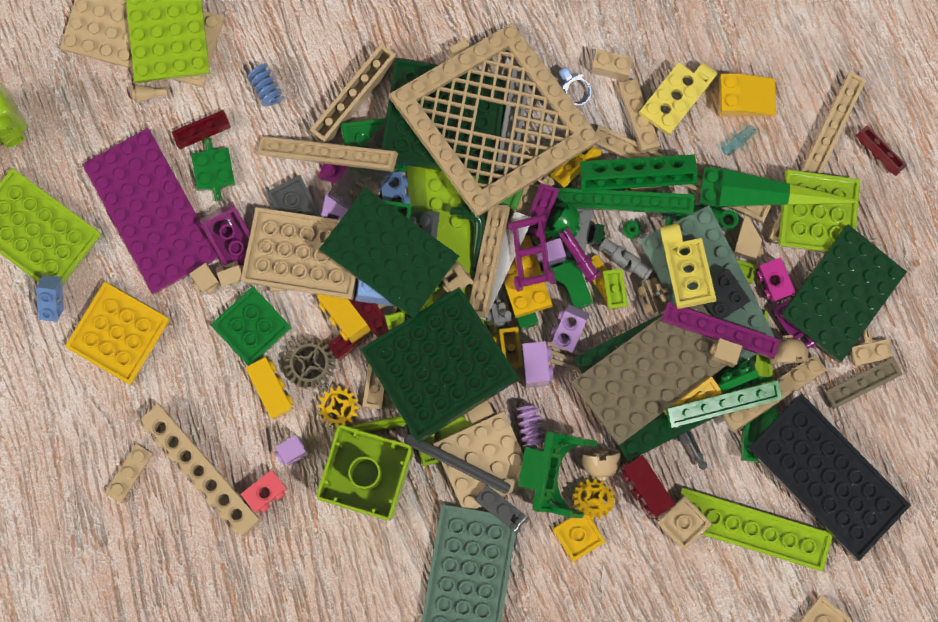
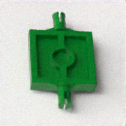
[191,138,235,202]

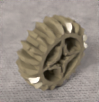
[284,338,336,389]

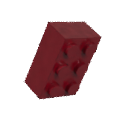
[620,455,675,519]

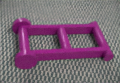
[508,214,556,292]

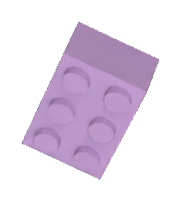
[522,341,553,388]

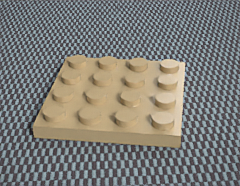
[433,411,523,513]

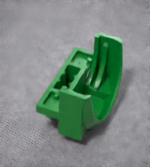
[518,431,597,518]

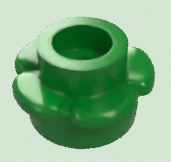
[623,220,641,239]

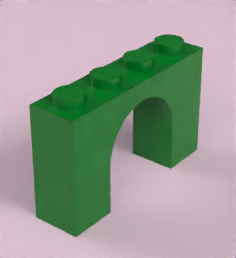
[505,259,593,331]

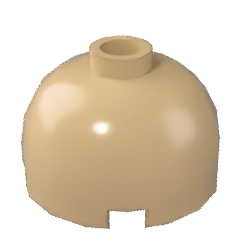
[769,335,809,365]
[582,448,621,480]

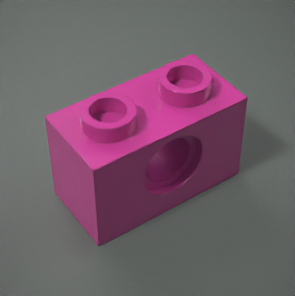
[756,257,796,304]

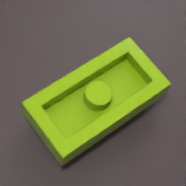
[603,268,628,310]

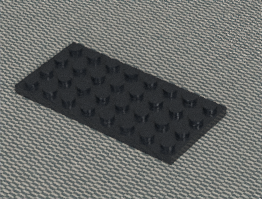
[747,393,911,561]

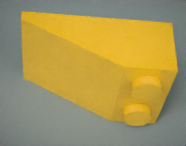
[718,74,776,117]

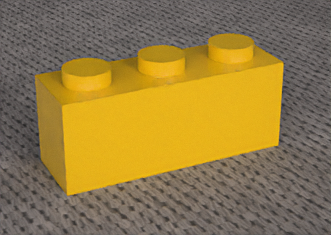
[317,295,371,344]
[245,357,295,420]

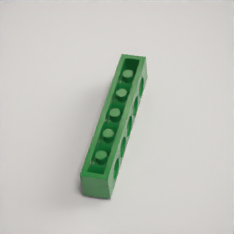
[580,154,698,191]

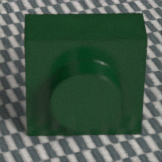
[587,224,605,246]

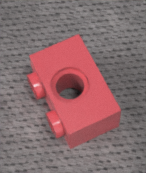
[241,470,288,514]

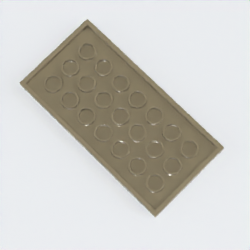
[571,304,743,446]

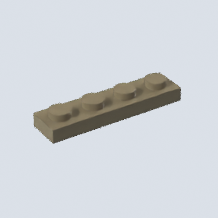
[824,357,903,409]

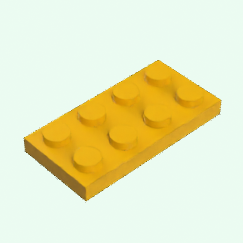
[504,236,553,318]

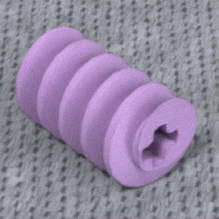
[516,405,544,447]

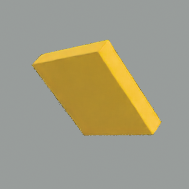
[552,515,606,562]

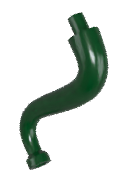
[449,203,486,272]

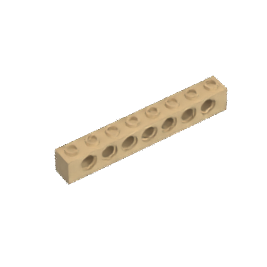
[140,404,262,536]

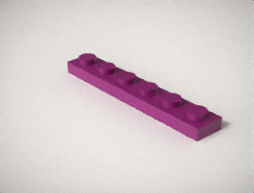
[661,302,780,359]

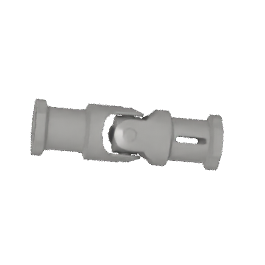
[598,236,654,281]

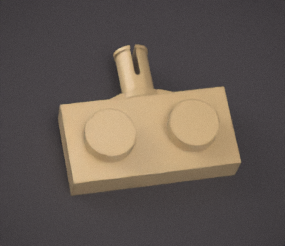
[850,329,893,366]

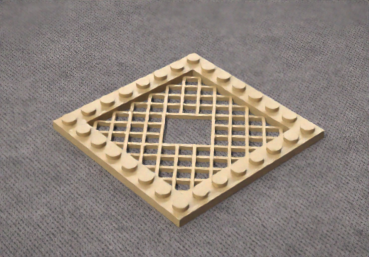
[389,23,600,218]

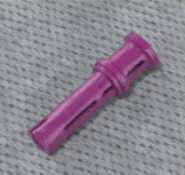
[558,227,601,282]

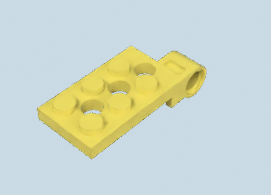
[639,62,718,136]
[660,223,716,309]

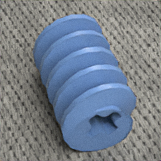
[248,63,284,107]

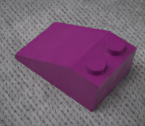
[199,202,250,266]

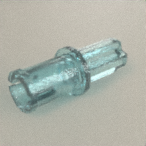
[721,125,757,156]

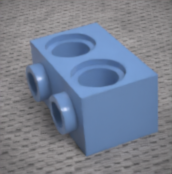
[379,171,411,204]
[36,275,64,322]

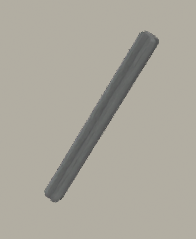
[404,434,511,494]

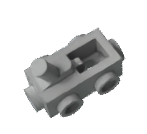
[484,283,512,329]

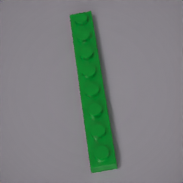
[553,188,695,215]

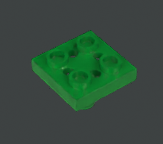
[717,358,759,392]

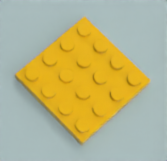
[65,281,171,385]

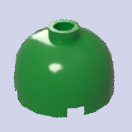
[545,201,581,240]

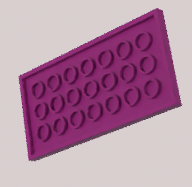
[82,128,220,294]

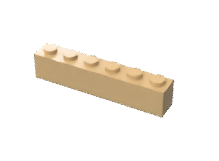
[310,44,396,144]

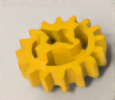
[317,386,360,428]
[572,478,615,520]

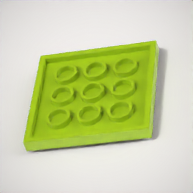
[778,170,861,252]

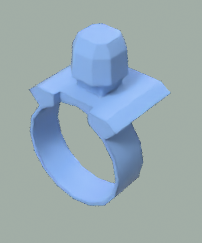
[559,67,591,105]

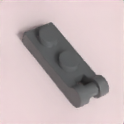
[475,485,530,534]

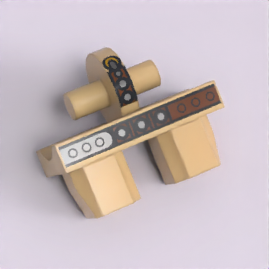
[638,278,670,314]

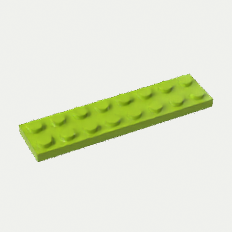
[677,488,833,572]

